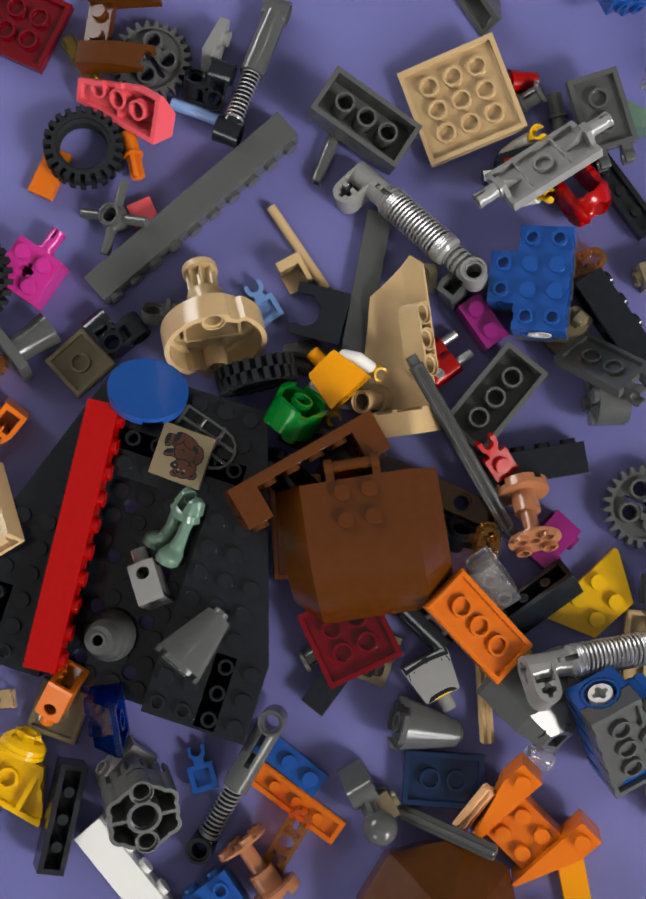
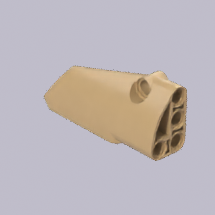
[351,255,442,438]

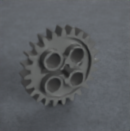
[112,20,193,100]
[601,464,646,549]

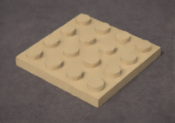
[397,32,528,168]

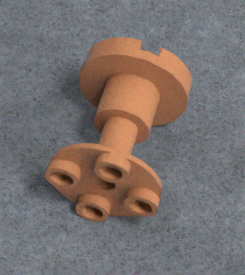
[495,472,562,558]
[217,822,300,899]

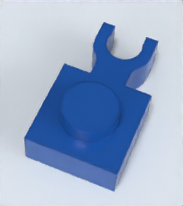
[186,743,220,795]

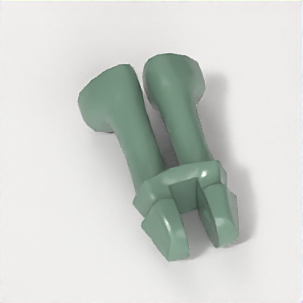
[142,487,205,568]

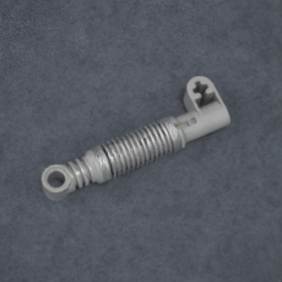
[333,161,488,292]
[517,631,646,712]

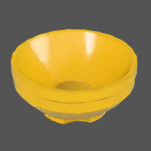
[0,726,47,763]

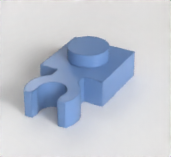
[244,279,285,327]

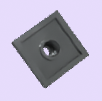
[0,313,61,383]

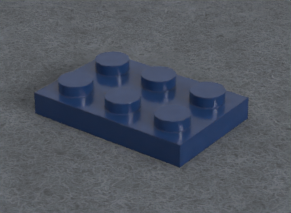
[401,749,485,809]

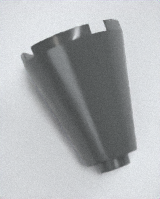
[154,606,229,685]
[83,608,136,662]
[387,695,464,750]

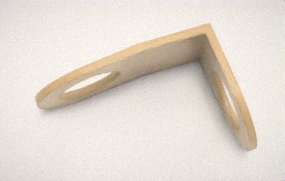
[0,688,17,709]

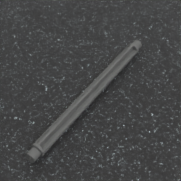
[405,353,518,540]

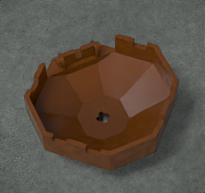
[356,840,515,899]

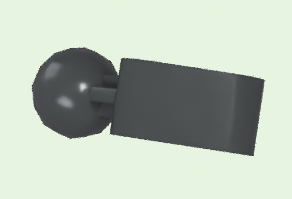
[337,758,398,847]

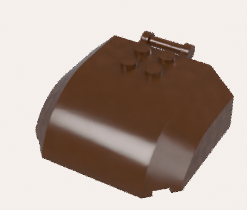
[275,451,453,624]

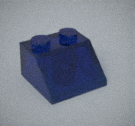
[83,683,130,758]

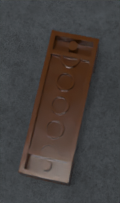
[222,410,391,533]

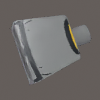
[127,546,174,611]
[400,647,460,713]

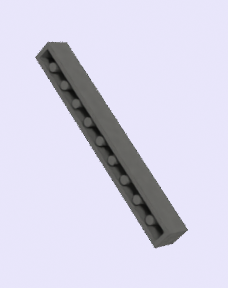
[84,112,298,306]

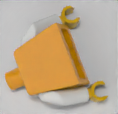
[307,347,388,427]

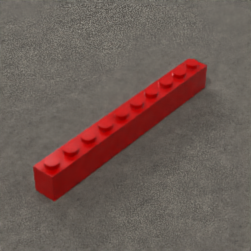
[22,398,126,674]

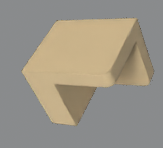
[275,252,313,295]

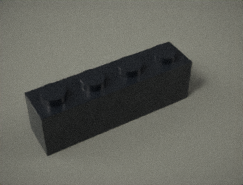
[573,267,646,361]
[478,438,589,488]
[496,558,584,635]
[33,756,88,876]

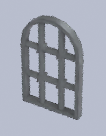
[175,404,237,470]

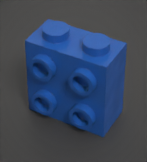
[182,863,251,899]

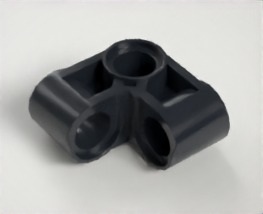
[181,56,237,111]
[81,308,151,358]

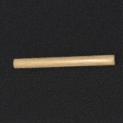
[267,204,331,289]

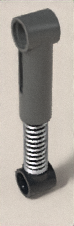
[212,0,293,148]
[185,704,288,865]

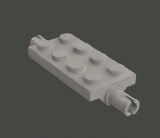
[472,111,614,211]

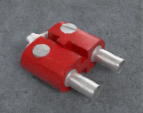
[434,330,474,389]

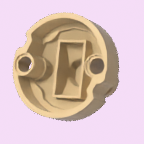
[160,256,267,377]

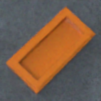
[27,150,73,202]

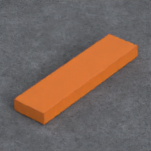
[251,761,347,845]

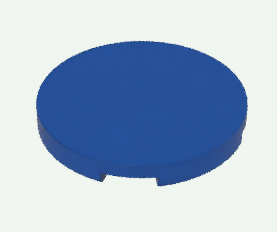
[107,358,189,425]

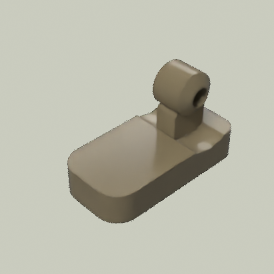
[543,306,593,355]

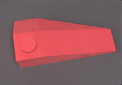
[76,77,176,145]

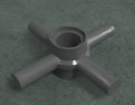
[80,179,150,256]

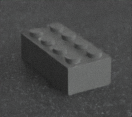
[305,66,423,176]
[450,341,549,456]

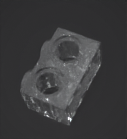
[465,546,522,610]

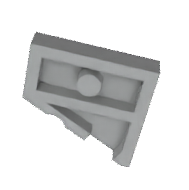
[201,17,232,74]

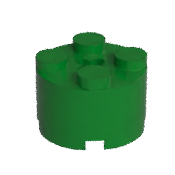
[263,382,327,444]

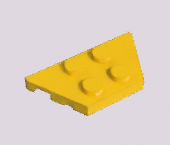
[547,548,634,638]
[0,749,46,828]

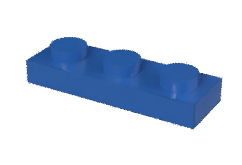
[253,734,329,798]

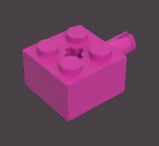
[5,227,70,312]

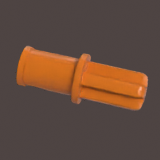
[121,130,145,181]

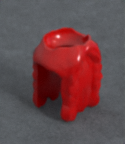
[548,164,612,227]

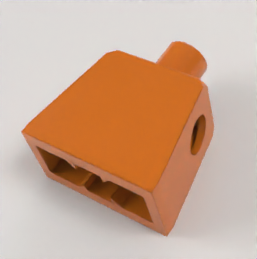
[35,659,90,727]

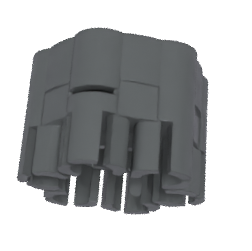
[99,755,182,853]

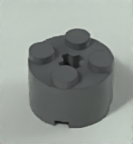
[581,381,632,426]

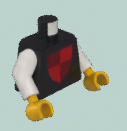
[481,123,555,207]

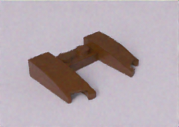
[75,0,163,75]

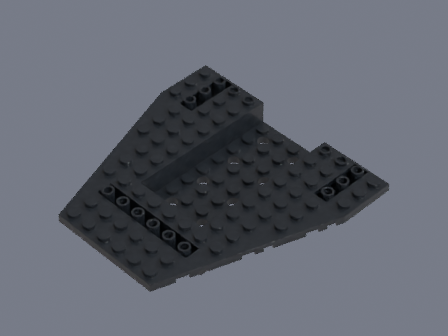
[0,364,269,745]

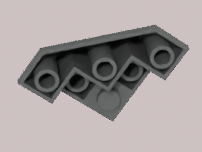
[476,645,581,751]

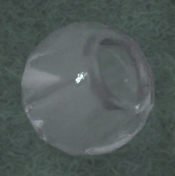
[523,742,556,774]

